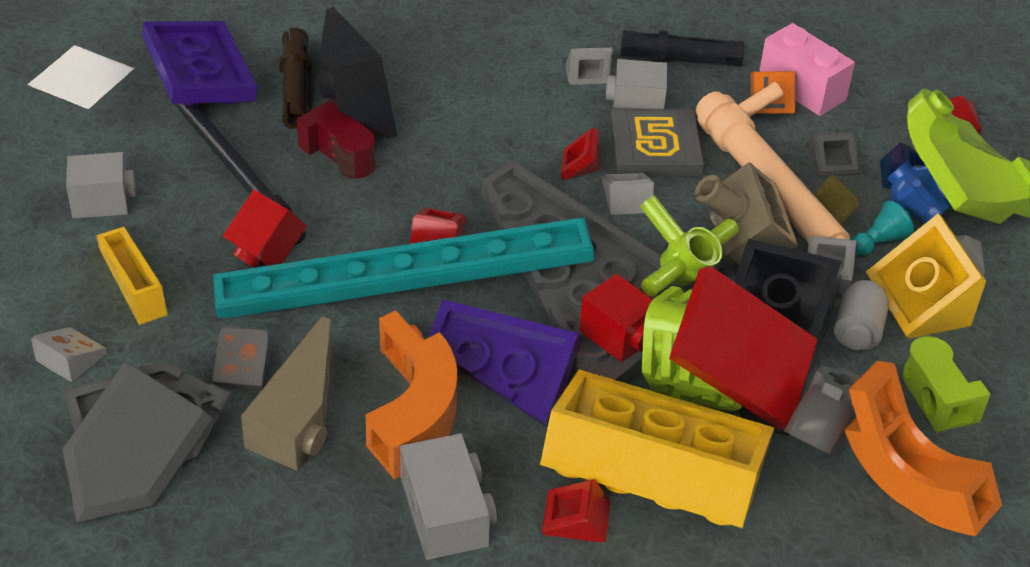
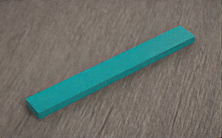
[213,217,594,318]

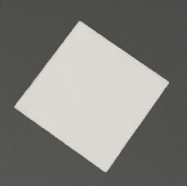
[27,45,135,109]

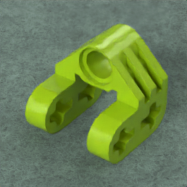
[642,286,742,411]

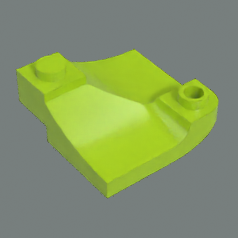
[907,89,1030,224]

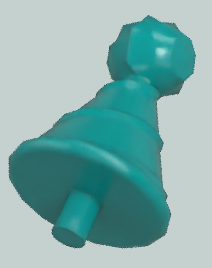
[850,201,914,256]

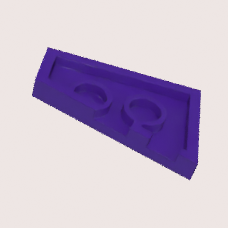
[428,300,582,428]

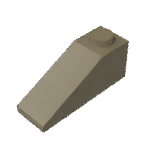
[241,316,332,471]

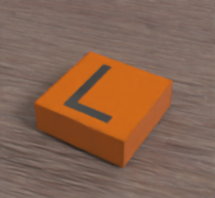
[751,71,795,114]

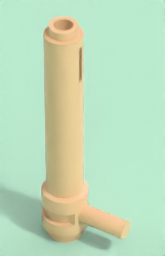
[696,81,850,244]

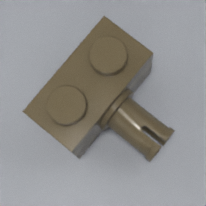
[695,162,798,266]

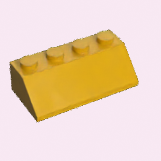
[540,369,774,528]

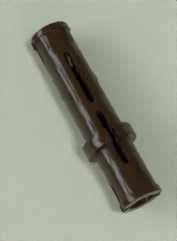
[279,28,312,129]

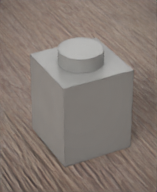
[605,59,667,109]
[66,152,136,219]

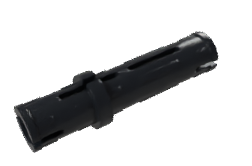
[620,30,744,67]

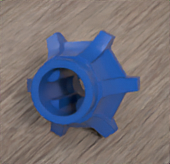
[887,161,951,225]

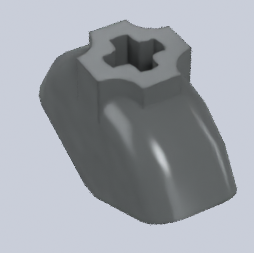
[784,365,860,456]

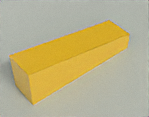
[96,227,168,325]

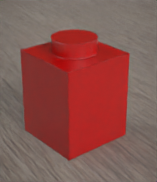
[222,189,307,268]
[579,273,653,363]

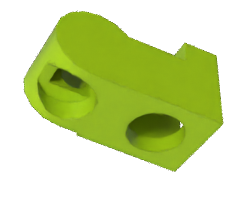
[902,336,991,433]

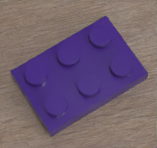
[142,21,258,106]

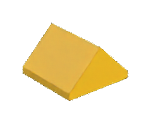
[866,214,986,339]

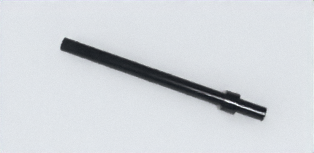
[167,94,306,245]

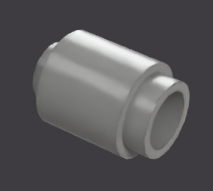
[834,280,889,350]

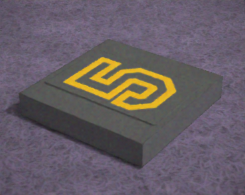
[609,109,704,177]

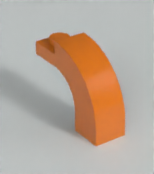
[365,310,457,480]
[844,361,1002,536]

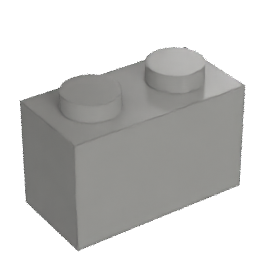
[400,433,497,560]

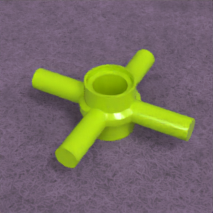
[639,195,739,297]

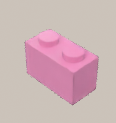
[759,23,855,116]

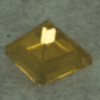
[814,174,861,225]

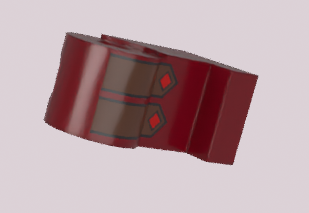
[297,100,376,179]

